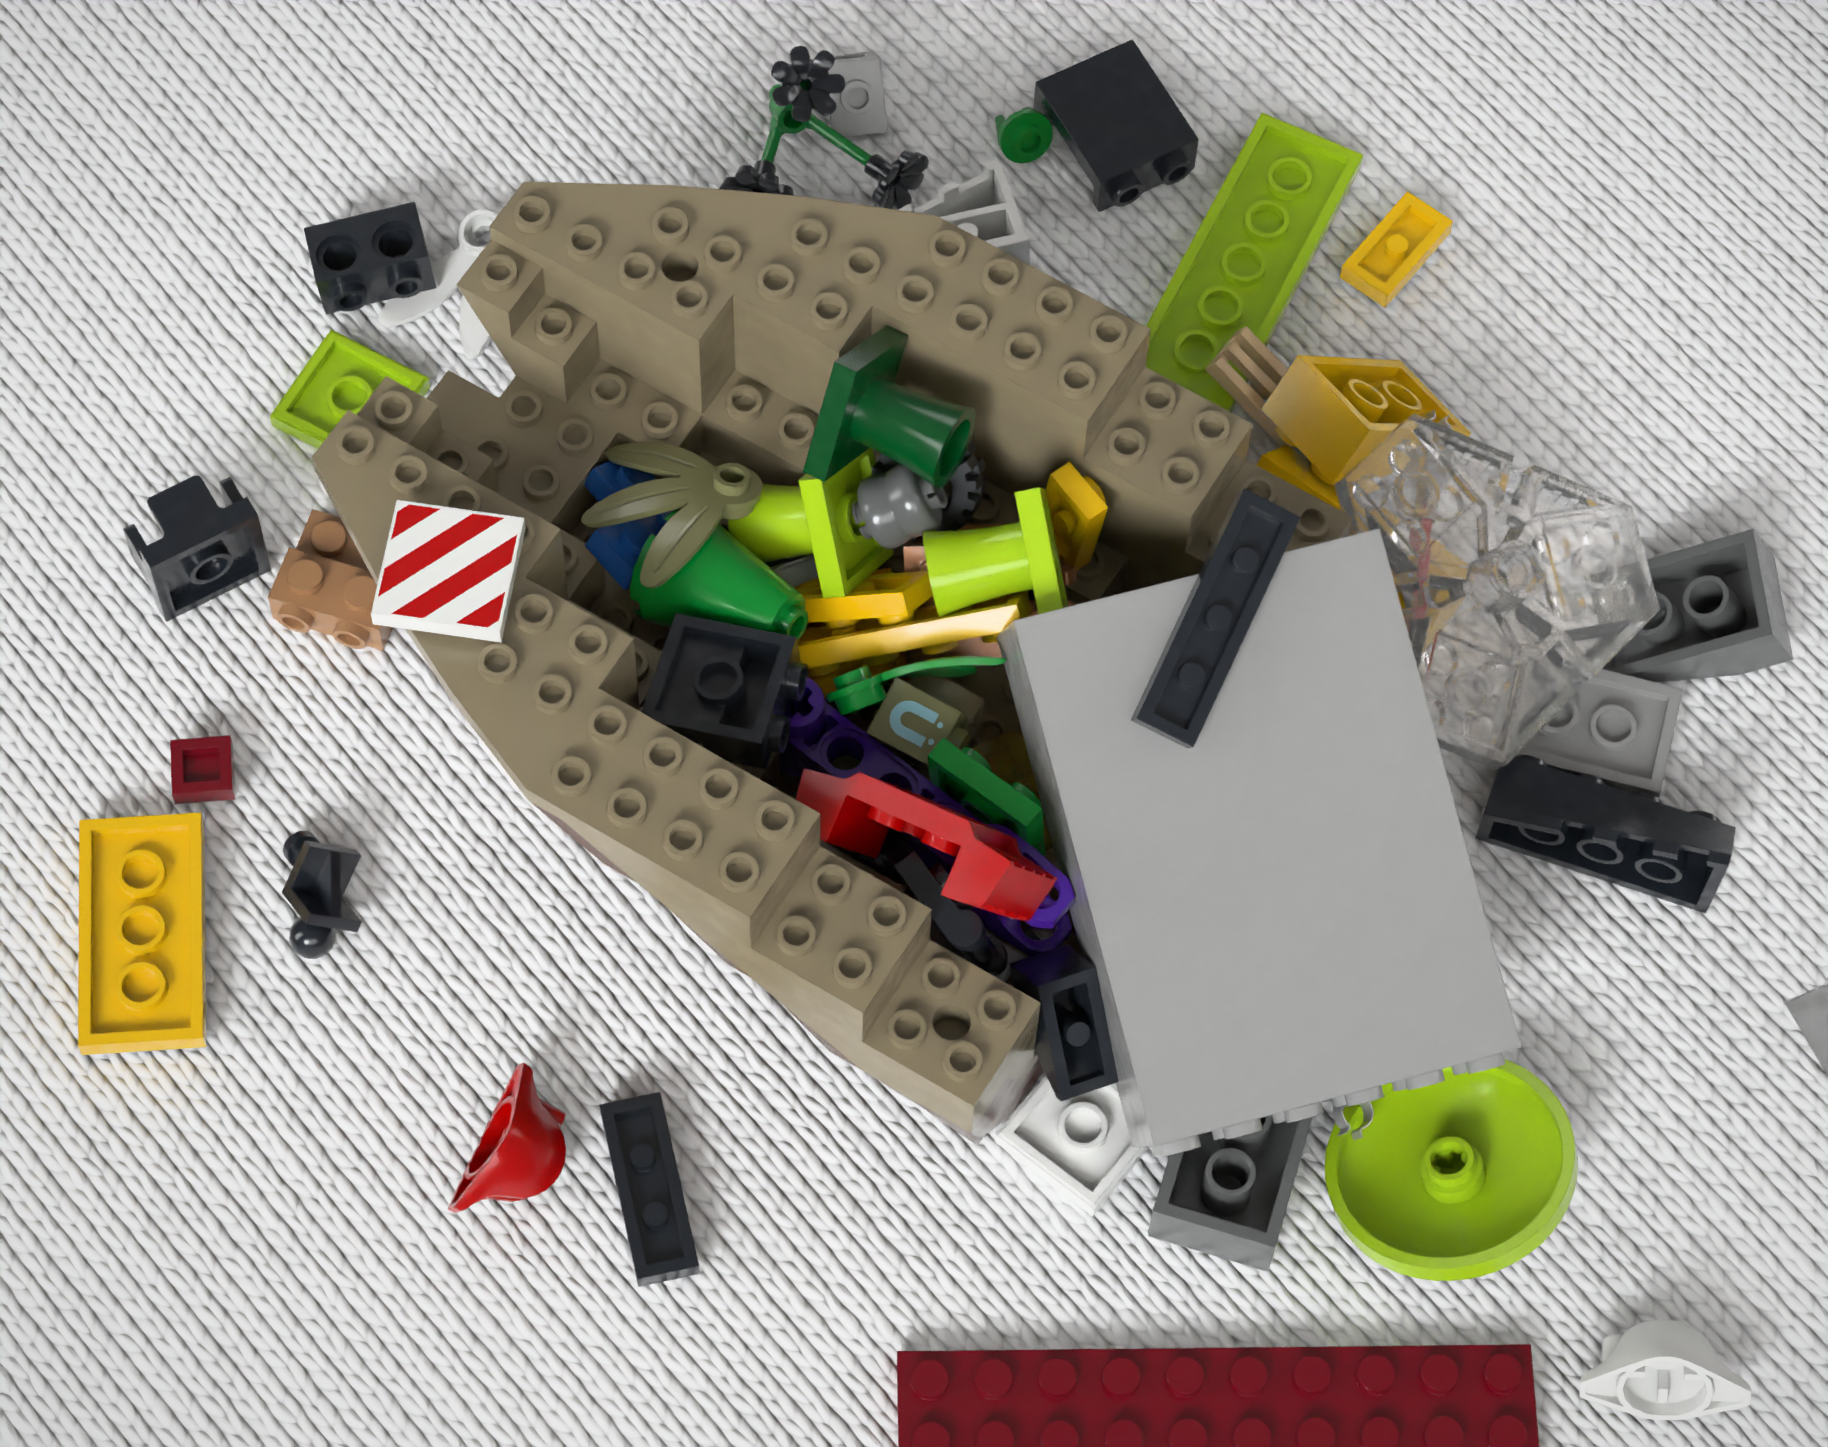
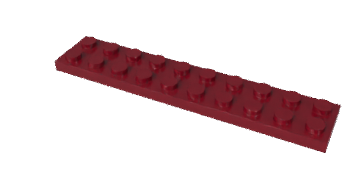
[897,1344,1539,1447]

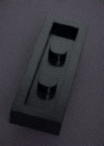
[599,1092,700,1287]

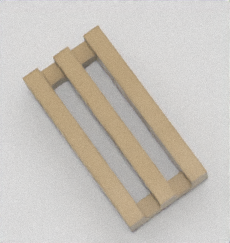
[1205,326,1291,447]

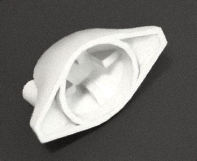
[1579,1319,1751,1420]

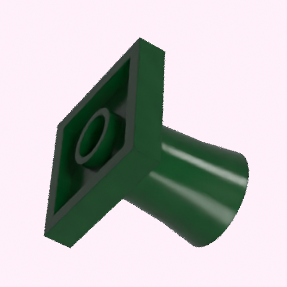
[803,325,976,489]

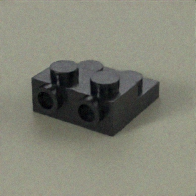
[641,613,808,769]

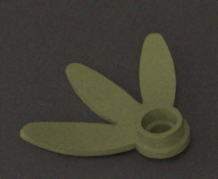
[581,442,763,588]

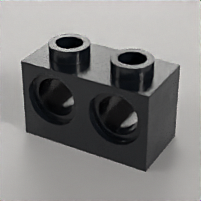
[304,202,436,314]

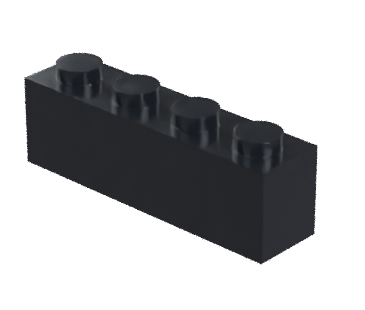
[1475,752,1736,914]

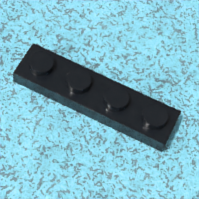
[1131,488,1301,748]

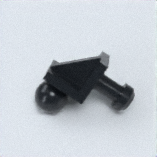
[282,831,362,959]

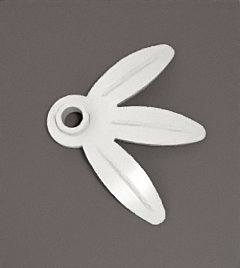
[378,209,499,359]

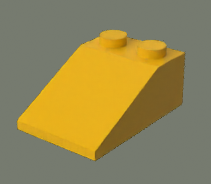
[1261,355,1471,486]

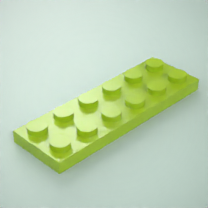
[1146,113,1363,413]

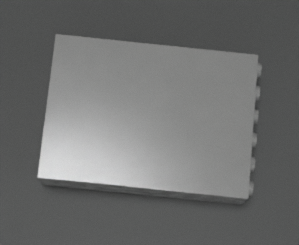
[997,528,1521,1156]

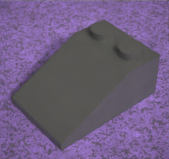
[1586,529,1793,682]

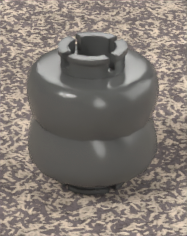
[852,463,948,549]

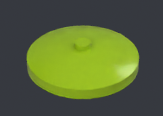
[1325,1059,1578,1281]

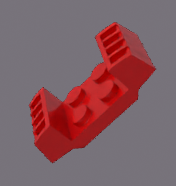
[796,768,1057,921]

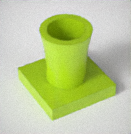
[728,448,894,598]
[923,487,1068,617]

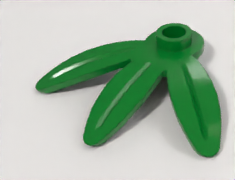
[826,656,1008,716]

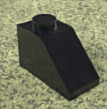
[1009,944,1119,1102]

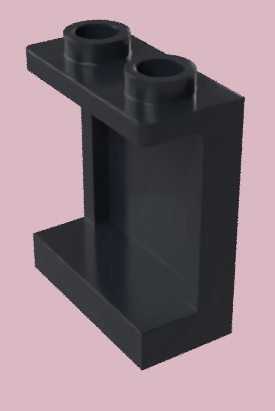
[1033,39,1199,212]

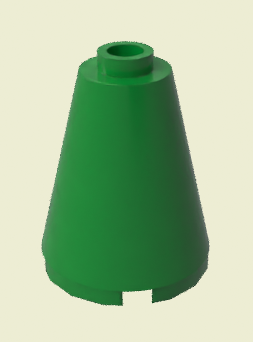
[629,508,808,641]

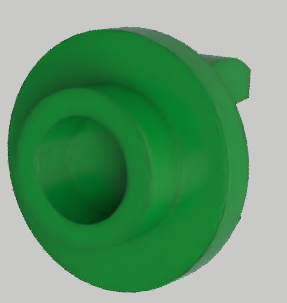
[995,107,1053,163]

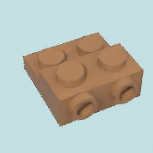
[268,509,393,651]

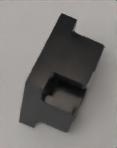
[123,475,271,622]

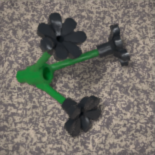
[719,46,929,210]

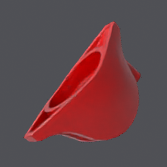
[447,1063,566,1213]

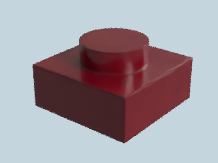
[170,735,235,804]

